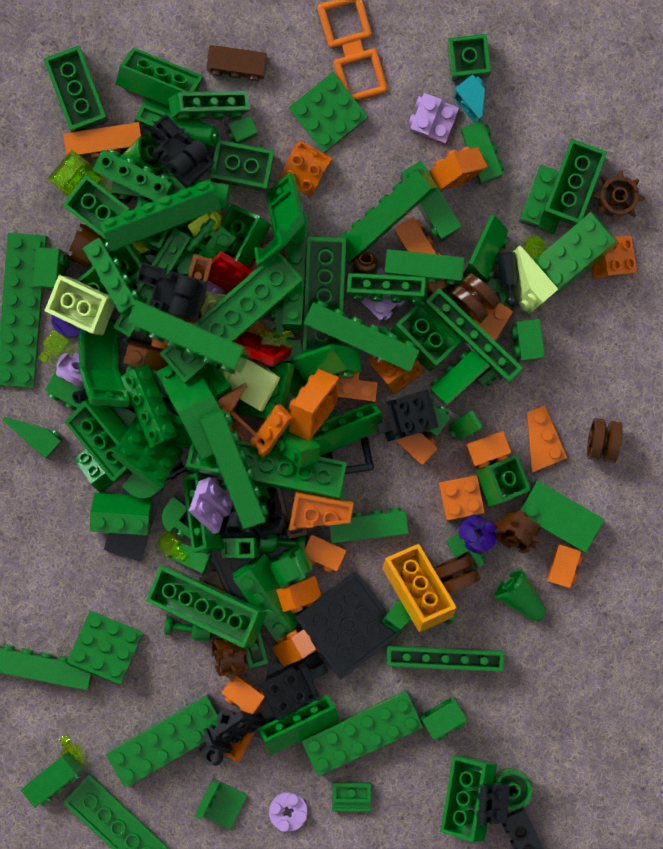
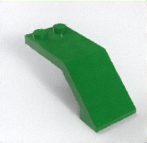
[254,173,305,266]
[79,319,130,408]
[156,365,220,461]

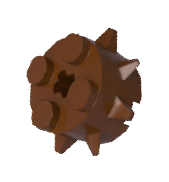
[592,170,645,223]
[493,510,541,553]
[211,637,247,682]

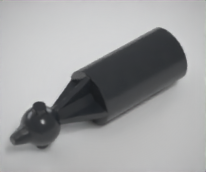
[498,252,518,311]

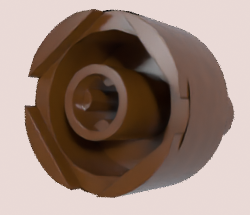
[66,223,104,268]

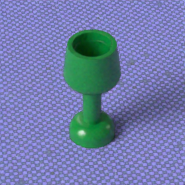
[256,533,305,553]
[164,616,212,641]

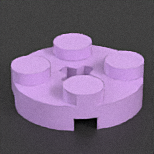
[56,353,84,387]
[269,792,307,832]

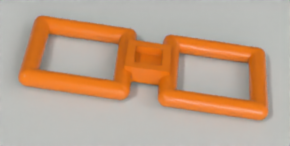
[317,0,388,101]

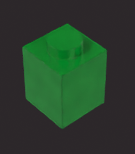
[227,115,258,144]

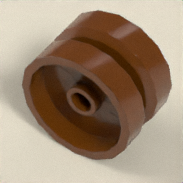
[451,273,500,323]
[587,418,623,463]
[434,553,481,593]

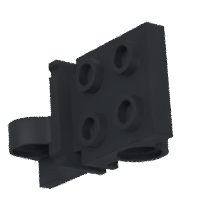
[151,114,214,188]
[136,262,208,320]
[375,389,439,442]
[219,497,289,540]
[259,652,328,720]
[199,709,264,766]

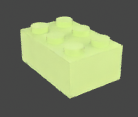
[45,275,115,335]

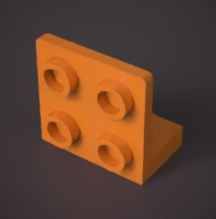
[279,140,333,197]
[592,235,637,279]
[368,339,424,395]

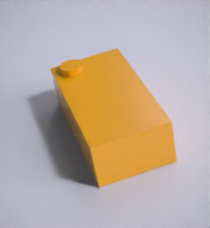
[382,544,457,632]

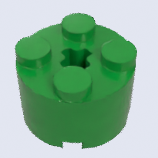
[267,545,313,588]
[494,768,532,811]

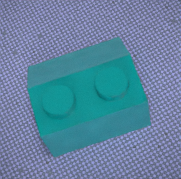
[452,74,485,123]

